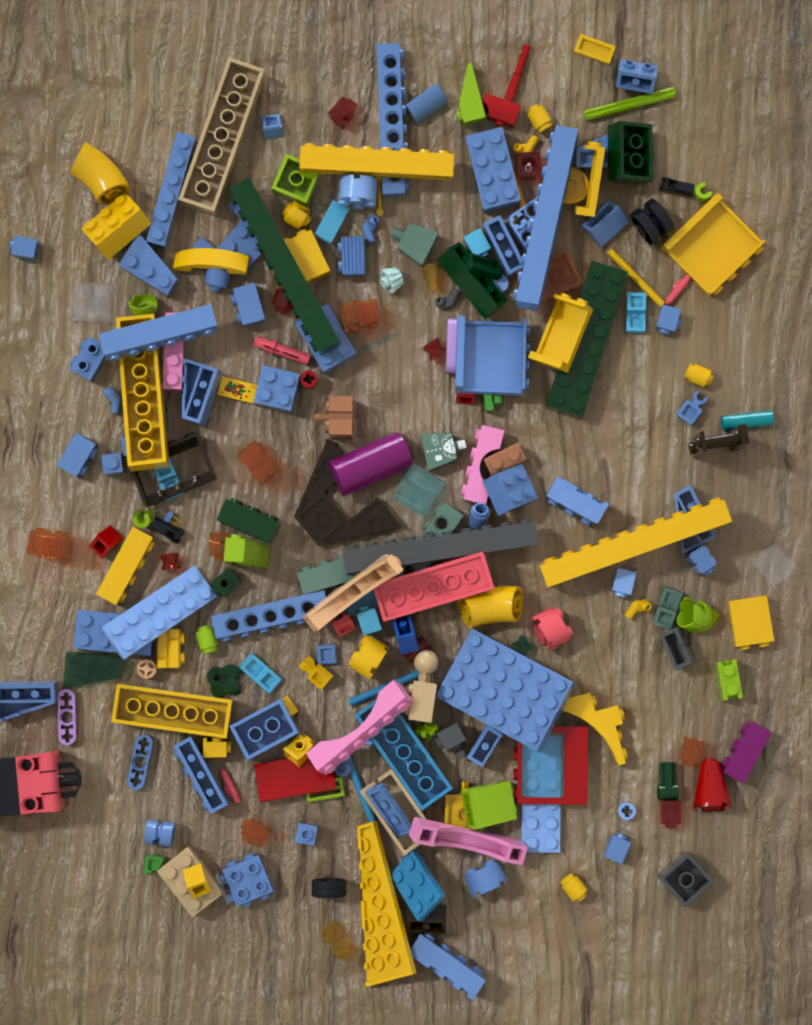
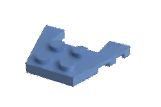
[191,202,263,272]

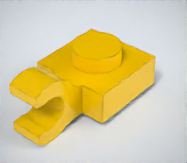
[299,656,333,690]

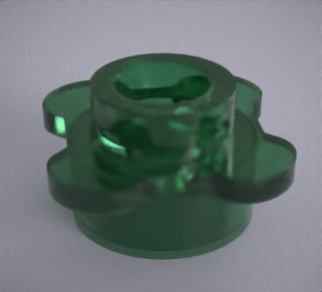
[511,635,534,656]

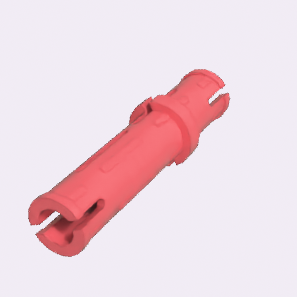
[253,335,311,366]

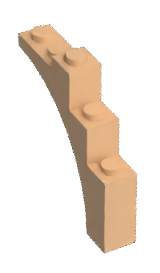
[302,554,404,632]

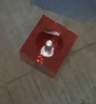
[516,151,541,181]

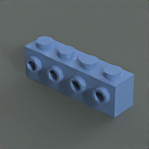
[173,736,230,814]

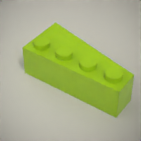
[224,534,270,568]

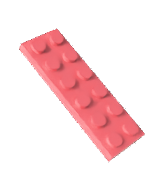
[374,551,495,622]

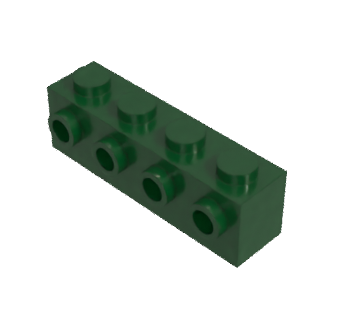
[437,242,508,319]

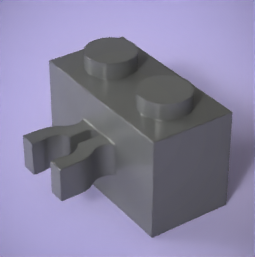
[435,722,466,759]

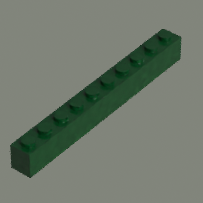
[229,177,341,356]

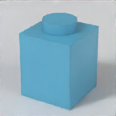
[463,228,491,257]
[356,604,382,635]

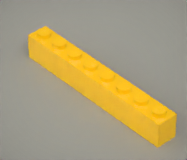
[299,143,454,181]

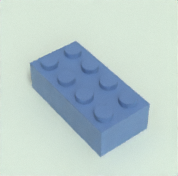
[465,127,521,214]
[73,610,155,656]

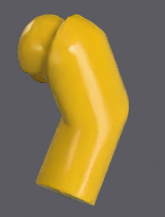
[513,135,540,156]
[624,599,652,620]

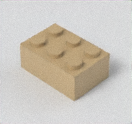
[157,845,225,917]

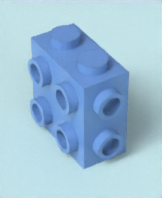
[221,852,274,908]

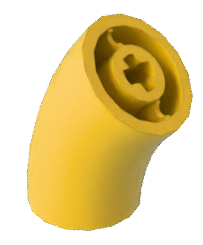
[69,141,130,205]
[457,586,524,629]

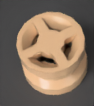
[137,659,158,679]

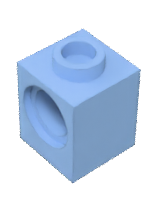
[611,568,637,598]

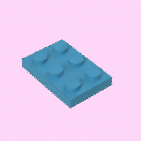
[391,850,446,921]

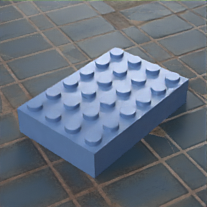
[435,628,576,753]

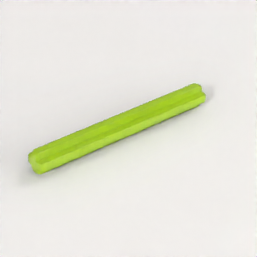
[584,87,676,121]

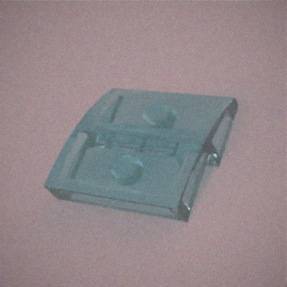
[391,463,445,518]

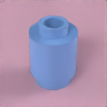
[468,503,490,530]

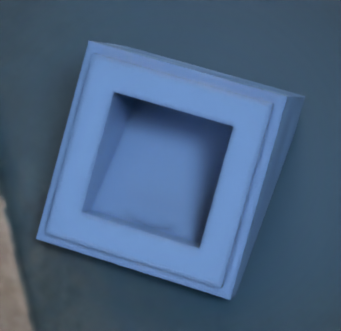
[261,114,283,139]

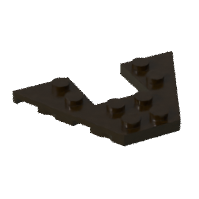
[294,439,402,546]

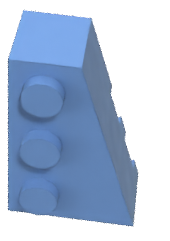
[545,476,609,527]
[674,485,718,554]

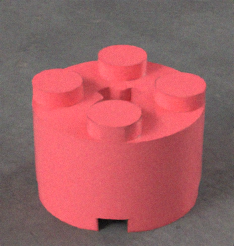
[531,607,573,651]

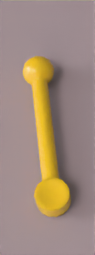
[376,177,384,217]

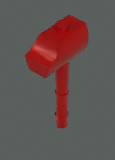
[482,44,531,129]

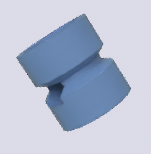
[144,819,175,847]

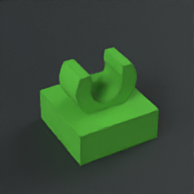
[483,395,502,413]

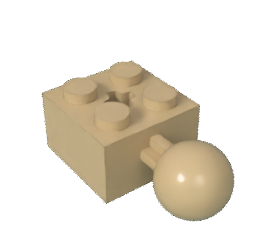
[405,650,439,723]

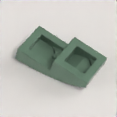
[652,586,683,630]

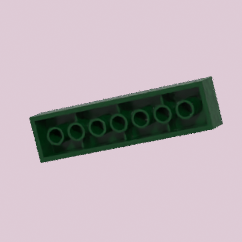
[545,261,628,419]

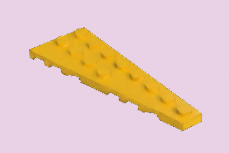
[357,821,417,987]

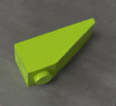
[456,63,486,127]

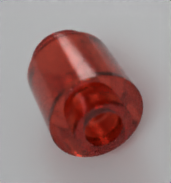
[404,636,432,663]

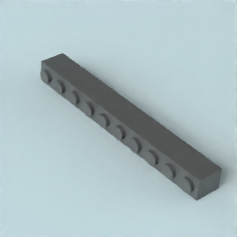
[343,519,538,574]

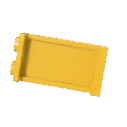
[573,141,605,217]
[528,293,593,373]

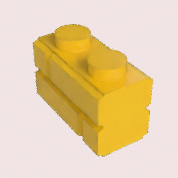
[157,629,185,668]

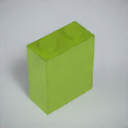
[461,780,517,829]

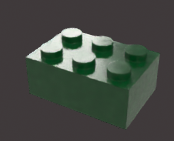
[608,121,653,185]
[216,498,281,545]

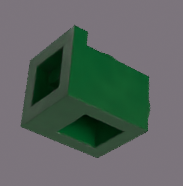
[211,567,242,597]

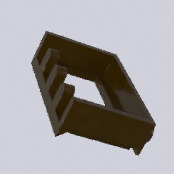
[130,432,218,508]

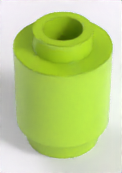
[195,625,219,654]

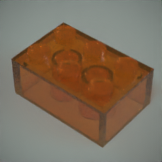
[514,249,583,305]

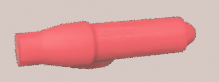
[665,274,691,306]
[219,768,240,804]

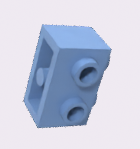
[615,60,658,94]
[70,336,106,383]

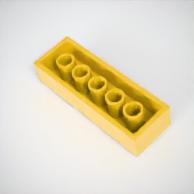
[111,684,234,739]

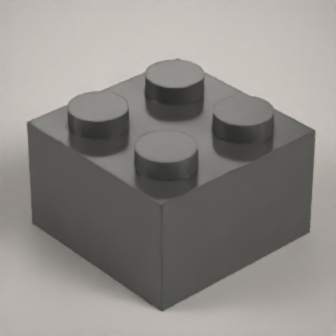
[657,851,714,908]

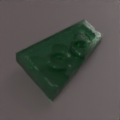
[62,651,124,690]

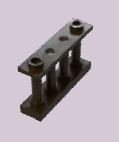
[688,424,750,458]

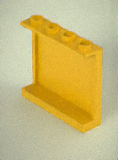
[661,193,766,297]

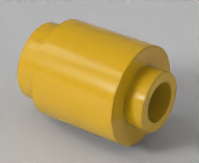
[527,104,553,134]
[684,364,714,388]
[560,872,588,902]

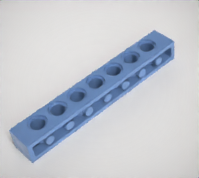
[377,43,409,198]

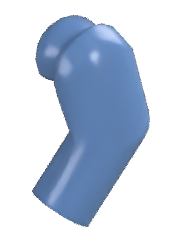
[362,215,379,244]
[103,387,122,414]

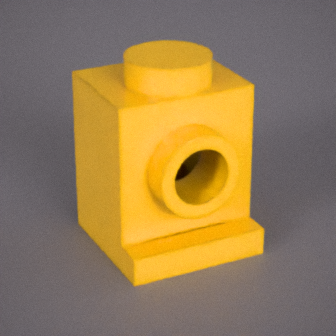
[283,734,314,768]
[203,738,231,758]

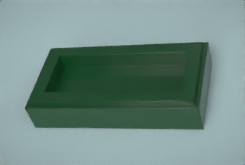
[465,252,502,281]

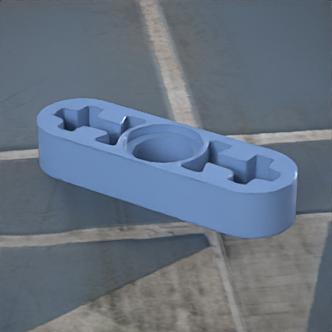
[127,734,154,790]

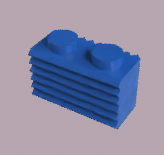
[392,614,419,655]

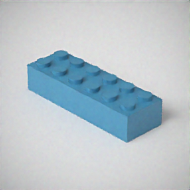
[354,699,453,811]

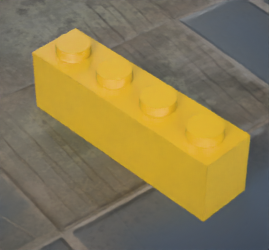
[96,527,156,606]

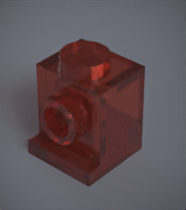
[328,97,357,130]
[660,800,681,828]

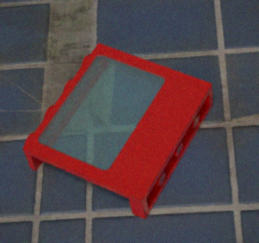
[513,726,588,805]

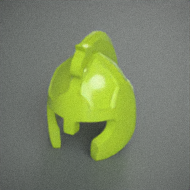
[677,597,720,633]

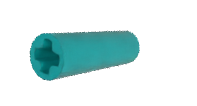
[721,410,774,431]

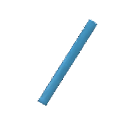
[348,670,419,706]
[349,756,377,822]

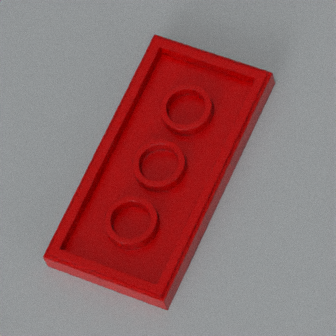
[254,758,337,803]

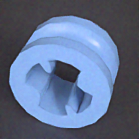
[618,802,636,820]

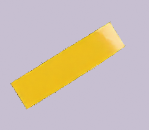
[172,248,250,274]

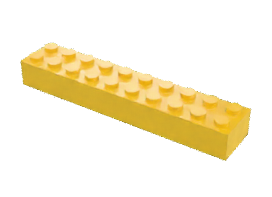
[540,497,733,587]

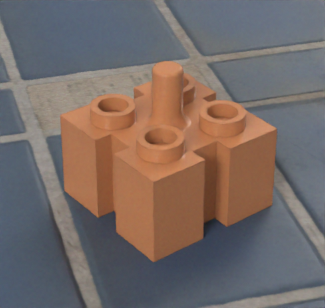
[314,396,353,439]

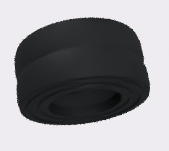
[312,878,347,898]

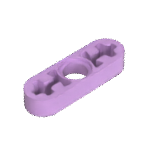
[446,318,457,374]
[57,689,77,745]

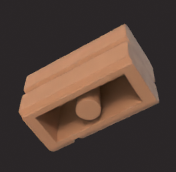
[483,443,526,477]

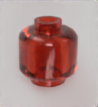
[272,286,294,315]

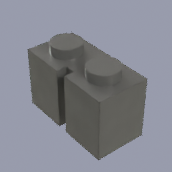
[660,627,697,671]

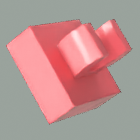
[331,612,356,638]

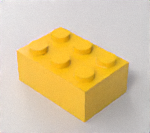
[81,192,152,260]

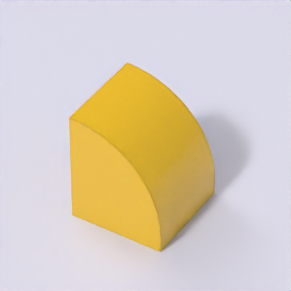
[183,863,211,899]

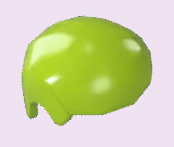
[128,294,159,316]

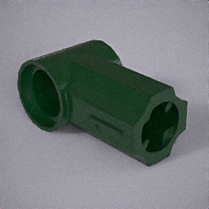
[657,762,679,800]

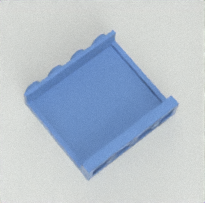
[455,315,530,396]

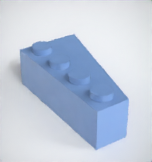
[410,933,486,1001]

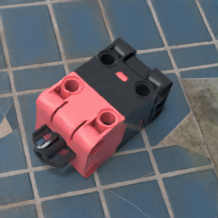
[0,751,82,817]

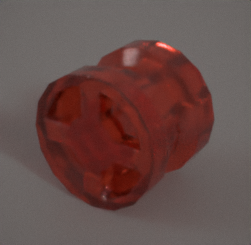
[423,338,447,361]
[160,553,181,570]

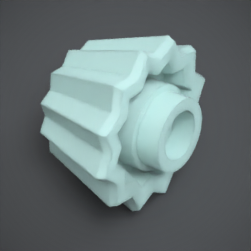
[380,268,404,294]

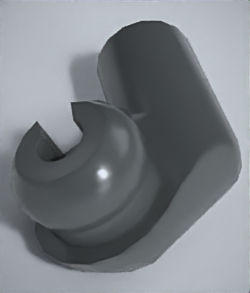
[435,287,461,310]

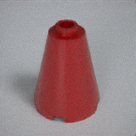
[693,758,732,812]

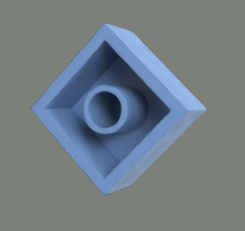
[254,365,300,414]
[482,463,538,516]

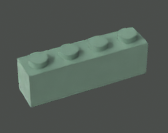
[297,555,359,595]

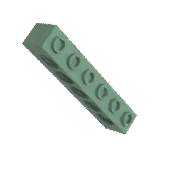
[392,502,464,579]

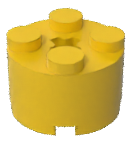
[348,635,390,680]

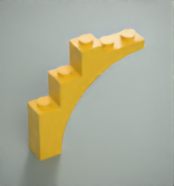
[563,693,628,766]

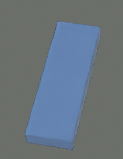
[366,783,412,838]

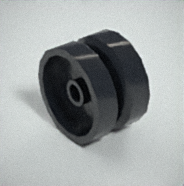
[630,198,676,248]

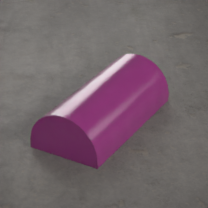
[327,432,412,497]

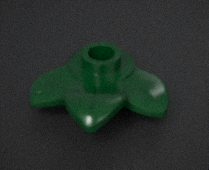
[207,664,243,698]

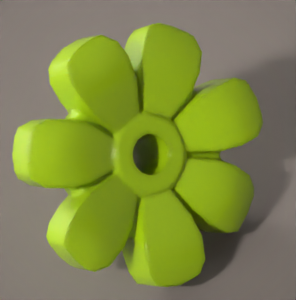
[414,722,439,741]

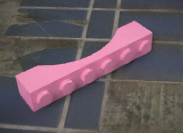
[306,680,413,775]
[409,817,528,865]

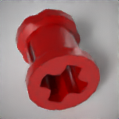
[300,370,318,390]

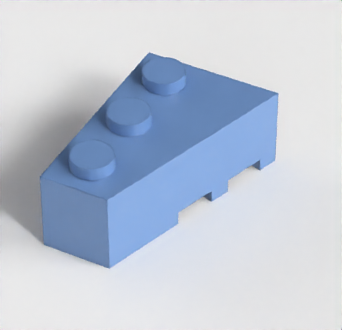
[119,234,179,298]
[182,358,223,427]
[0,680,58,722]

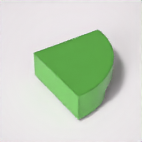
[143,854,166,874]

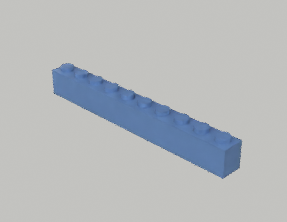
[513,125,579,311]

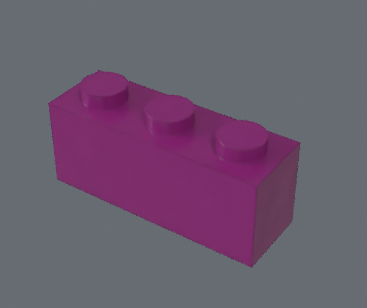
[721,721,772,784]

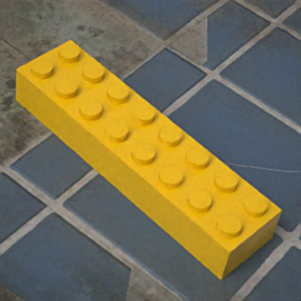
[116,314,169,472]

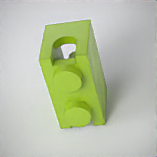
[714,659,743,701]

